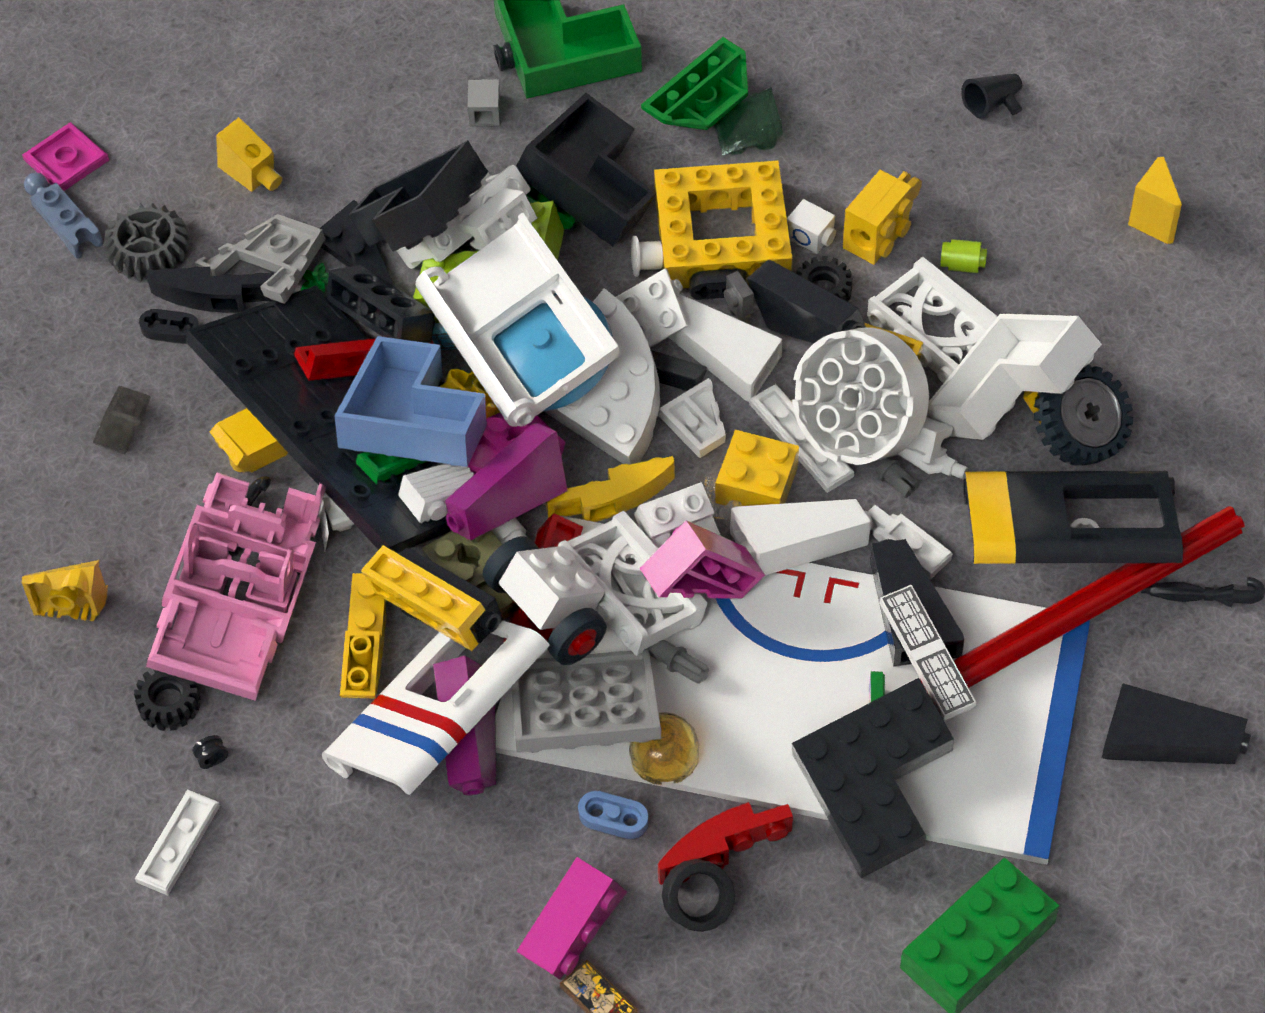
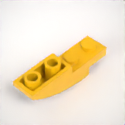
[546,456,675,522]
[340,573,387,699]

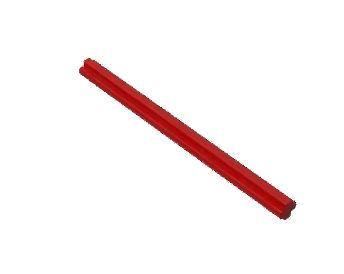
[920,506,1245,693]

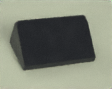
[651,350,707,391]

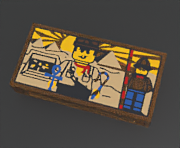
[560,959,638,1013]

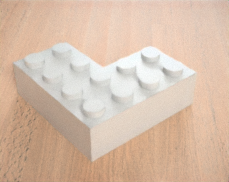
[927,314,1102,440]

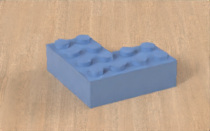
[335,336,487,467]

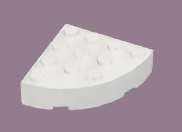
[544,288,660,464]

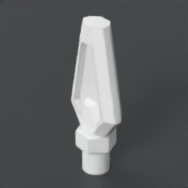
[898,453,968,479]

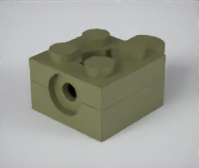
[422,530,516,619]

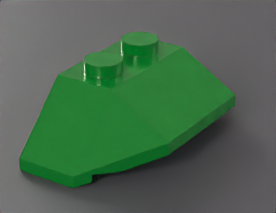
[641,37,748,130]

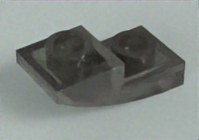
[93,386,151,455]

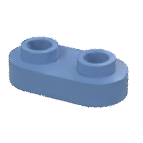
[578,791,648,839]

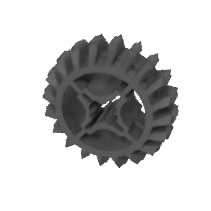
[104,203,190,281]

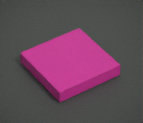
[22,122,109,191]

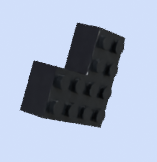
[516,93,656,247]
[349,140,488,252]
[792,678,954,878]

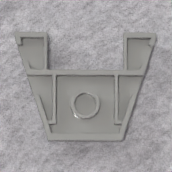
[195,214,325,304]

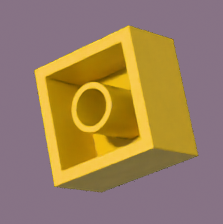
[715,430,799,508]

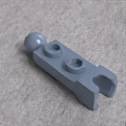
[24,172,103,259]

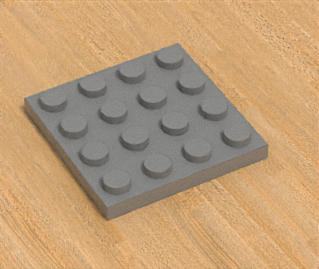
[512,649,661,753]

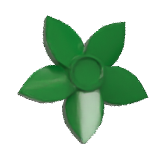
[301,263,329,294]

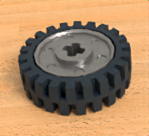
[1034,365,1134,466]

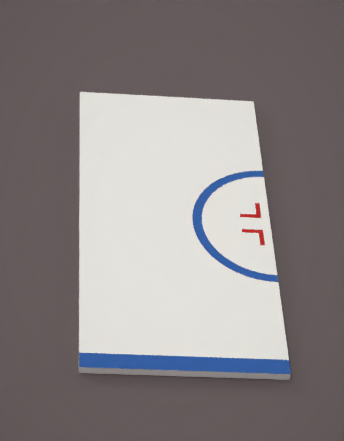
[495,515,1090,865]

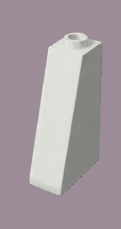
[668,294,782,401]
[730,499,873,575]

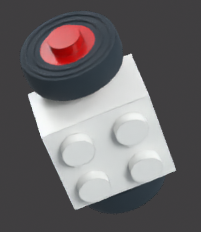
[483,536,607,665]

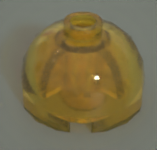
[629,712,700,785]

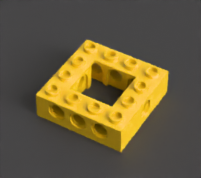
[654,160,792,288]

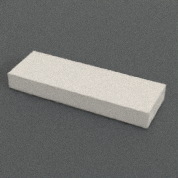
[135,789,220,896]

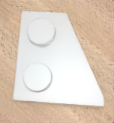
[659,378,726,458]

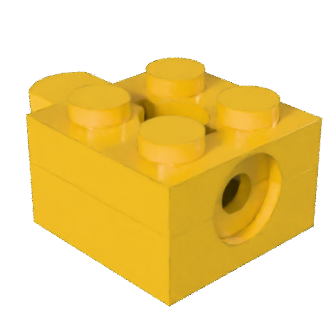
[843,169,922,265]

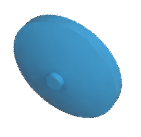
[494,293,613,411]

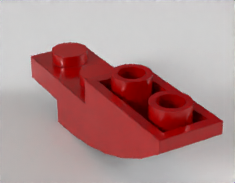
[657,802,793,885]

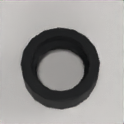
[662,859,736,932]

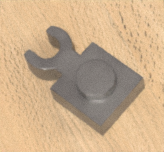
[724,271,754,323]

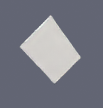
[317,485,329,550]

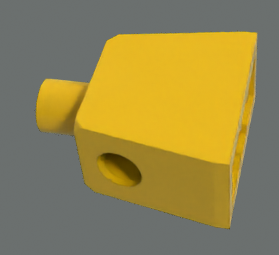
[216,117,283,192]

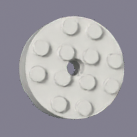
[792,327,929,465]

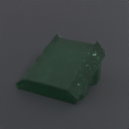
[714,87,783,156]

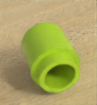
[940,239,987,273]

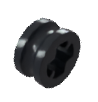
[493,42,515,71]
[192,735,229,769]

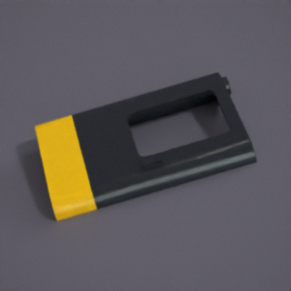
[963,470,1183,564]

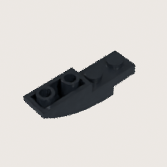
[146,266,274,313]

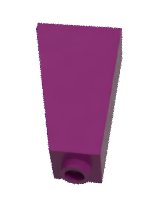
[445,422,567,540]
[433,656,496,796]

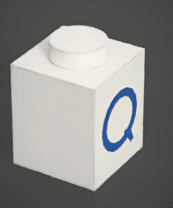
[787,199,836,254]

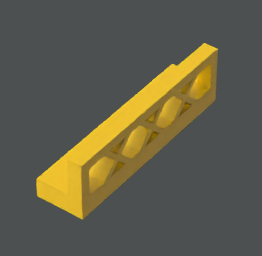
[361,545,485,651]

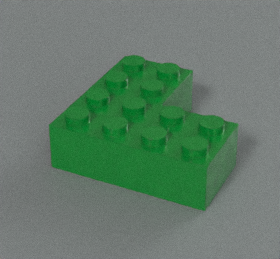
[494,0,642,99]

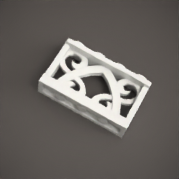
[396,165,530,269]
[867,257,998,384]
[558,511,708,656]

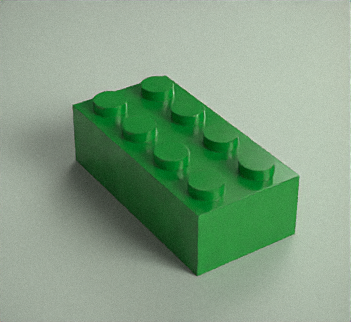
[900,857,1059,1013]

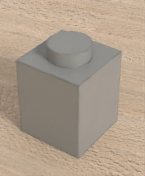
[467,79,500,126]

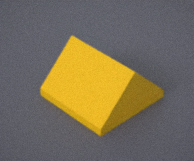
[1128,156,1182,244]

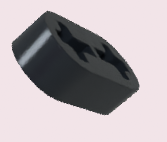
[689,268,750,300]
[139,309,199,344]

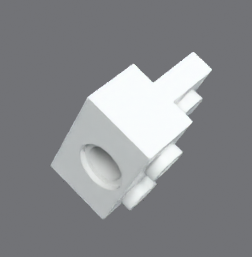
[634,482,721,549]

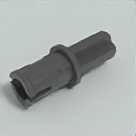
[646,640,709,684]

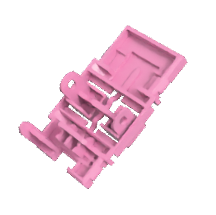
[146,473,326,701]

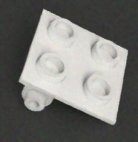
[616,268,688,347]

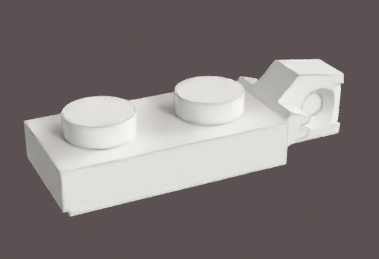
[868,505,953,580]

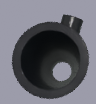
[961,73,1023,119]

